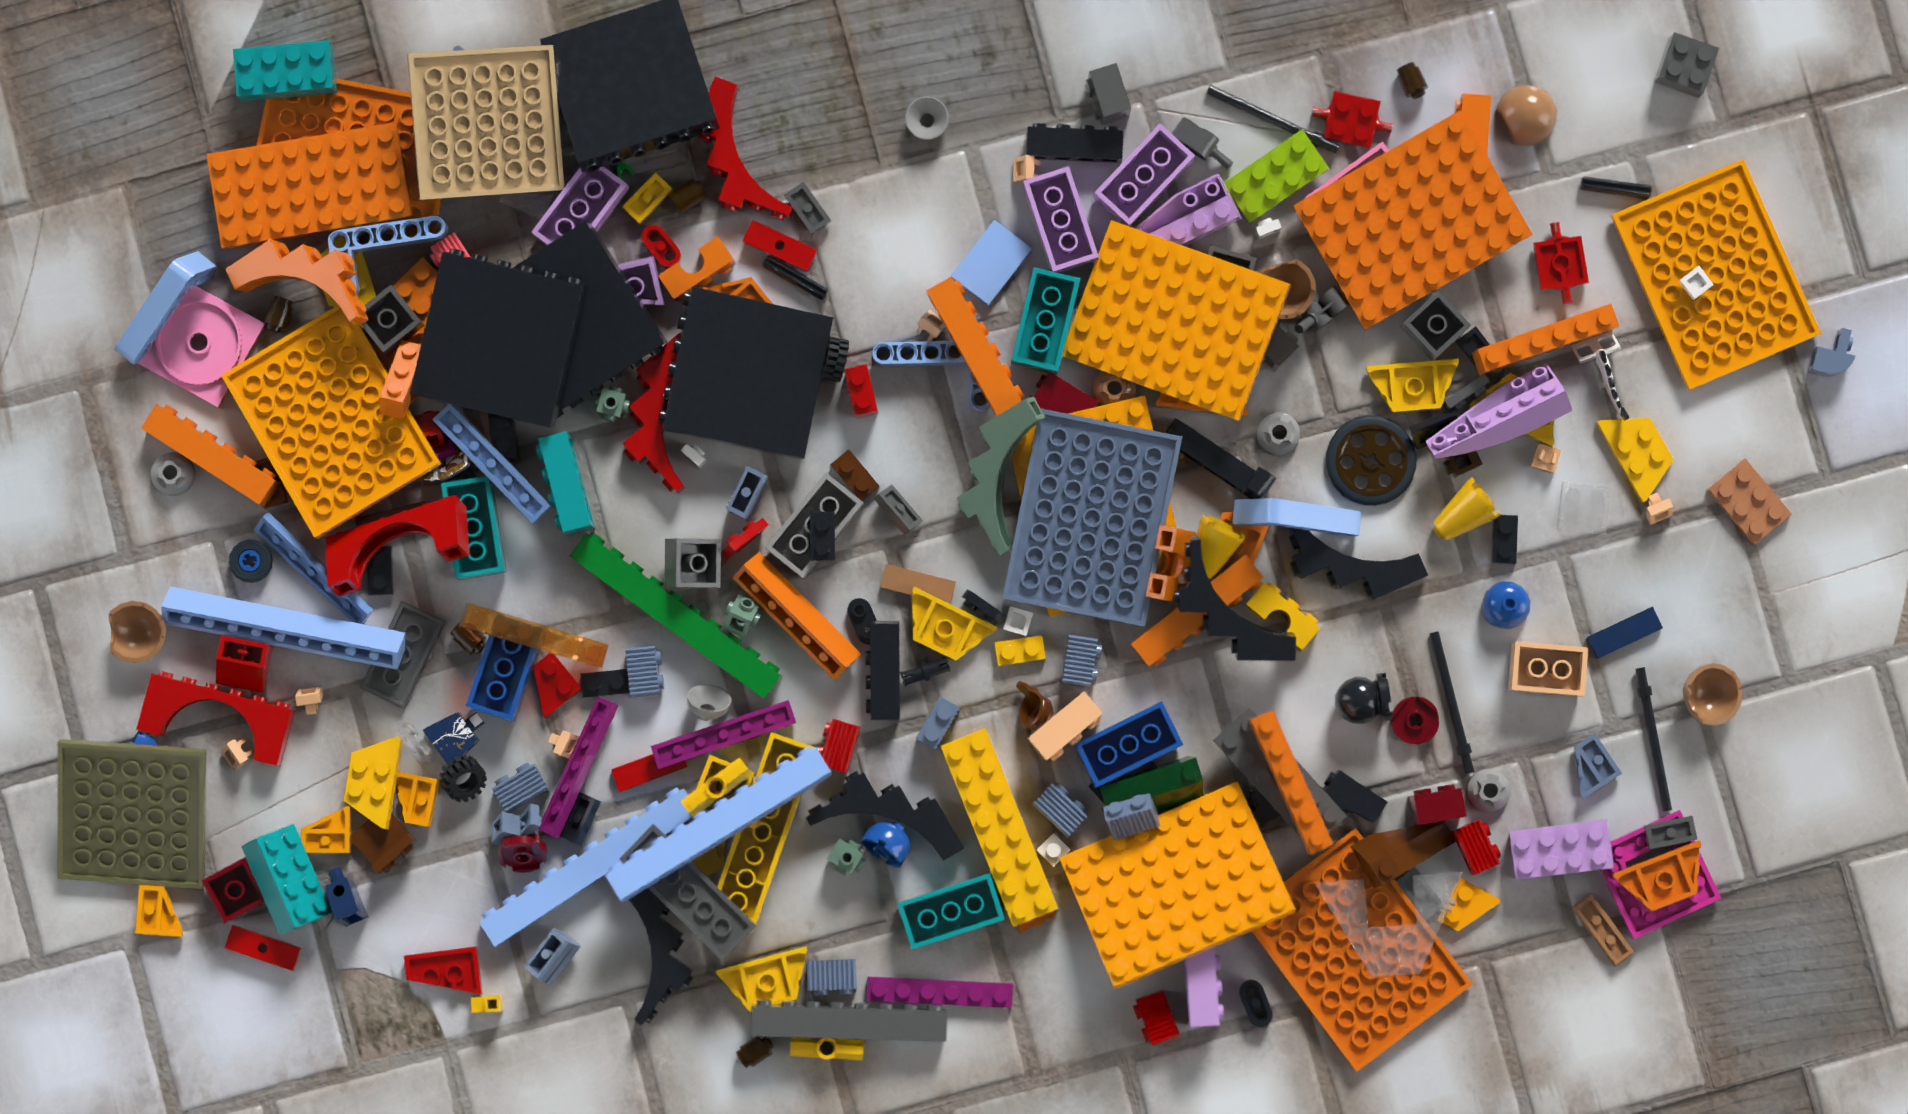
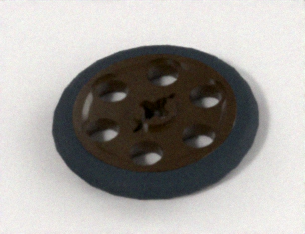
[1326,415,1417,506]

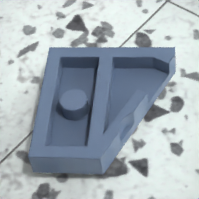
[1574,733,1622,799]

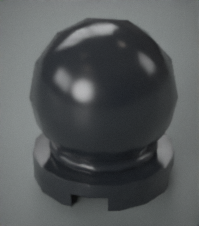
[1335,673,1393,724]

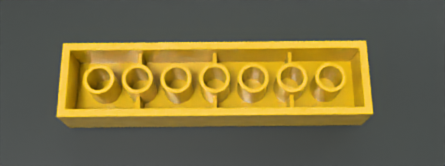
[940,728,1058,927]
[717,732,818,933]

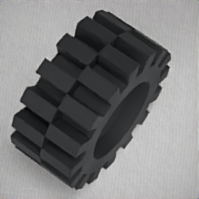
[821,336,849,383]
[439,755,487,802]

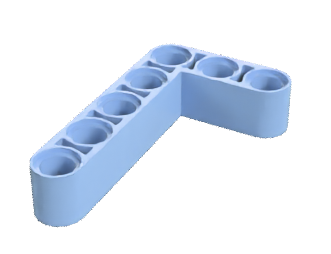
[328,216,448,297]
[114,251,217,365]
[872,341,990,412]
[1232,498,1361,536]

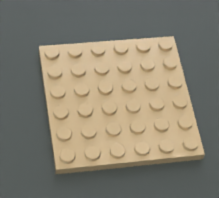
[407,45,564,200]

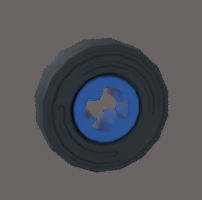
[229,539,273,583]

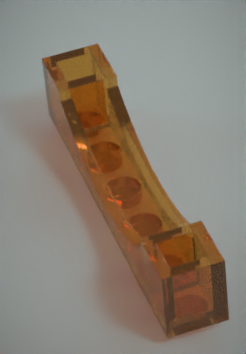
[459,603,609,668]

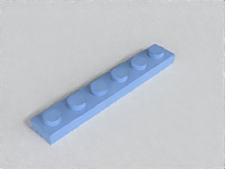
[433,403,552,524]
[254,512,373,624]

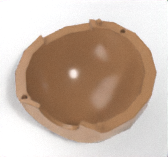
[1496,85,1557,146]
[1258,260,1316,319]
[109,601,166,663]
[1683,663,1743,726]

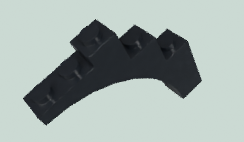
[1284,527,1428,600]
[1174,536,1296,661]
[1248,770,1388,829]
[806,771,964,861]
[628,888,694,1025]

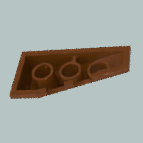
[1350,821,1456,889]

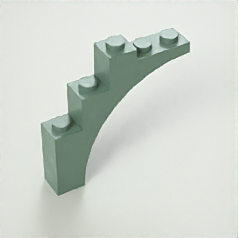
[956,397,1046,556]

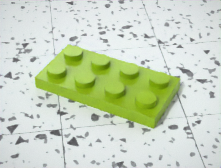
[1224,129,1329,223]

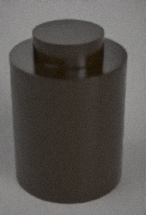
[668,179,707,214]

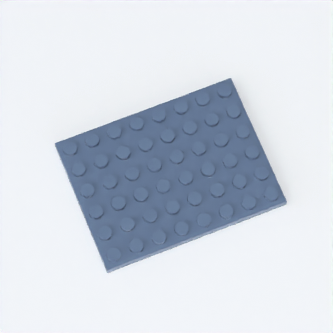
[1002,409,1182,627]

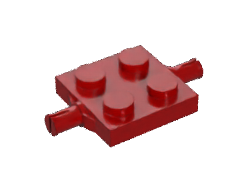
[1311,91,1393,149]
[1533,222,1589,304]

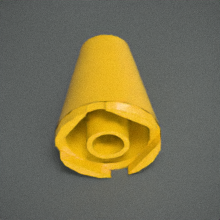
[1432,477,1502,540]
[1196,514,1246,581]

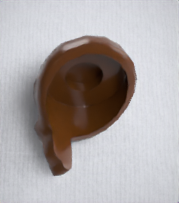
[1016,681,1054,730]

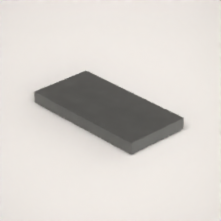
[360,601,446,709]

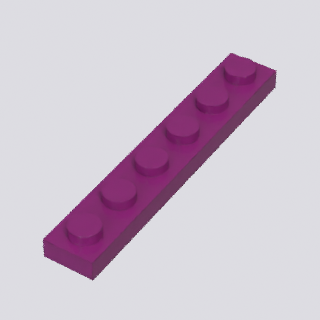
[539,697,618,838]
[650,700,796,769]
[866,976,1013,1008]

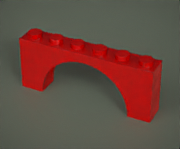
[325,495,469,597]
[136,670,296,767]

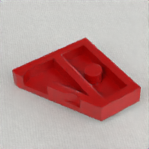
[721,518,769,567]
[533,651,582,718]

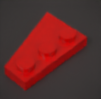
[404,946,483,995]

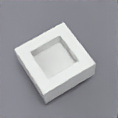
[1254,218,1282,240]
[1678,266,1714,300]
[681,444,707,468]
[1003,606,1033,636]
[1037,833,1070,867]

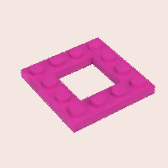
[1600,810,1722,939]

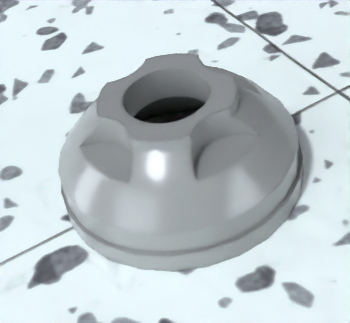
[905,96,949,140]
[1256,412,1300,456]
[151,452,196,496]
[687,684,731,721]
[1466,769,1511,813]

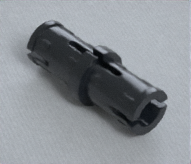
[900,657,951,686]

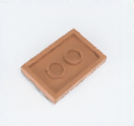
[1707,458,1791,545]

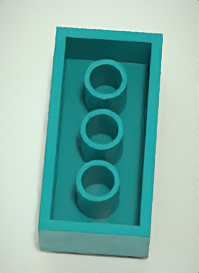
[233,40,337,102]
[1011,267,1081,375]
[536,431,595,536]
[441,476,507,581]
[241,824,333,935]
[897,873,1005,950]

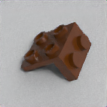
[350,813,417,874]

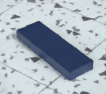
[1586,606,1663,659]

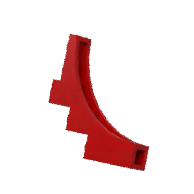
[698,76,793,221]
[623,332,685,494]

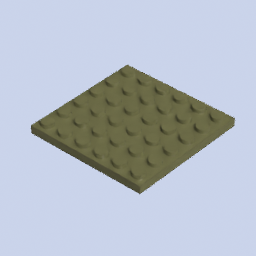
[58,739,206,889]

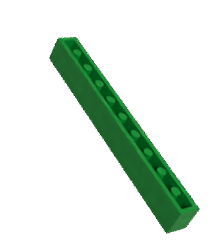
[569,533,782,699]

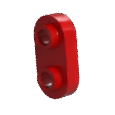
[642,225,681,268]

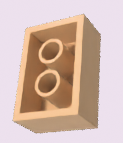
[1508,641,1588,697]
[1027,691,1103,762]

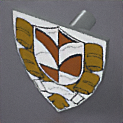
[424,445,476,483]

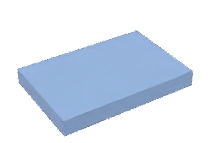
[951,220,1032,306]

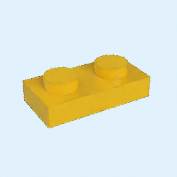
[622,172,673,224]
[994,635,1046,667]

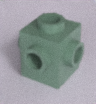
[594,386,630,422]
[723,594,761,638]
[827,838,866,876]

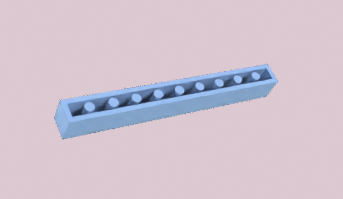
[161,587,405,670]
[606,747,832,902]
[479,787,692,947]

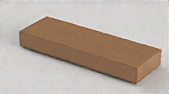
[880,564,956,604]
[1571,893,1635,967]

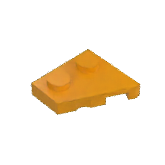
[396,772,440,827]
[301,806,351,853]
[1436,877,1501,931]
[135,885,184,937]

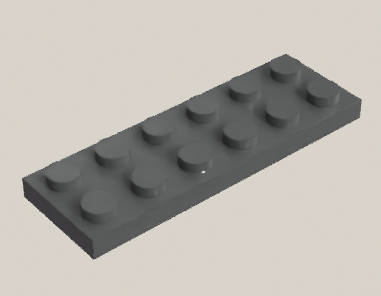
[1213,708,1347,838]
[619,824,758,962]

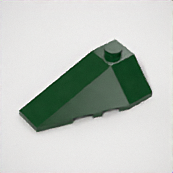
[1099,756,1204,810]

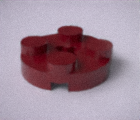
[1390,697,1439,745]
[498,834,547,873]

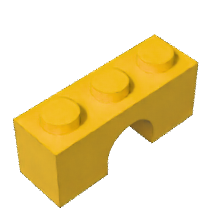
[1244,582,1320,651]

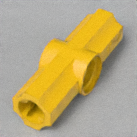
[681,757,752,818]
[790,1037,864,1061]

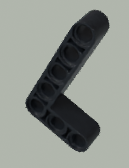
[1165,418,1276,499]

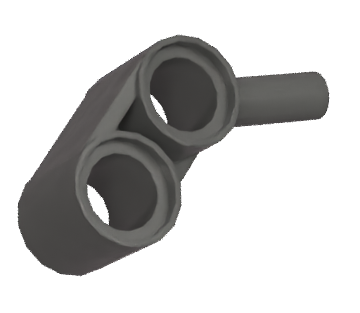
[1172,117,1233,169]
[1295,286,1349,334]

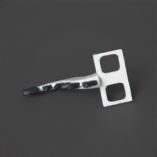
[1571,331,1629,421]

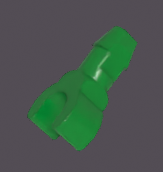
[615,161,635,181]

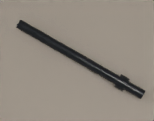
[1206,85,1340,154]
[1430,631,1475,774]
[1635,667,1672,811]

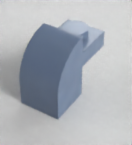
[1807,328,1855,377]
[491,803,542,846]

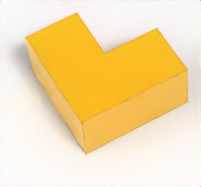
[471,995,504,1013]

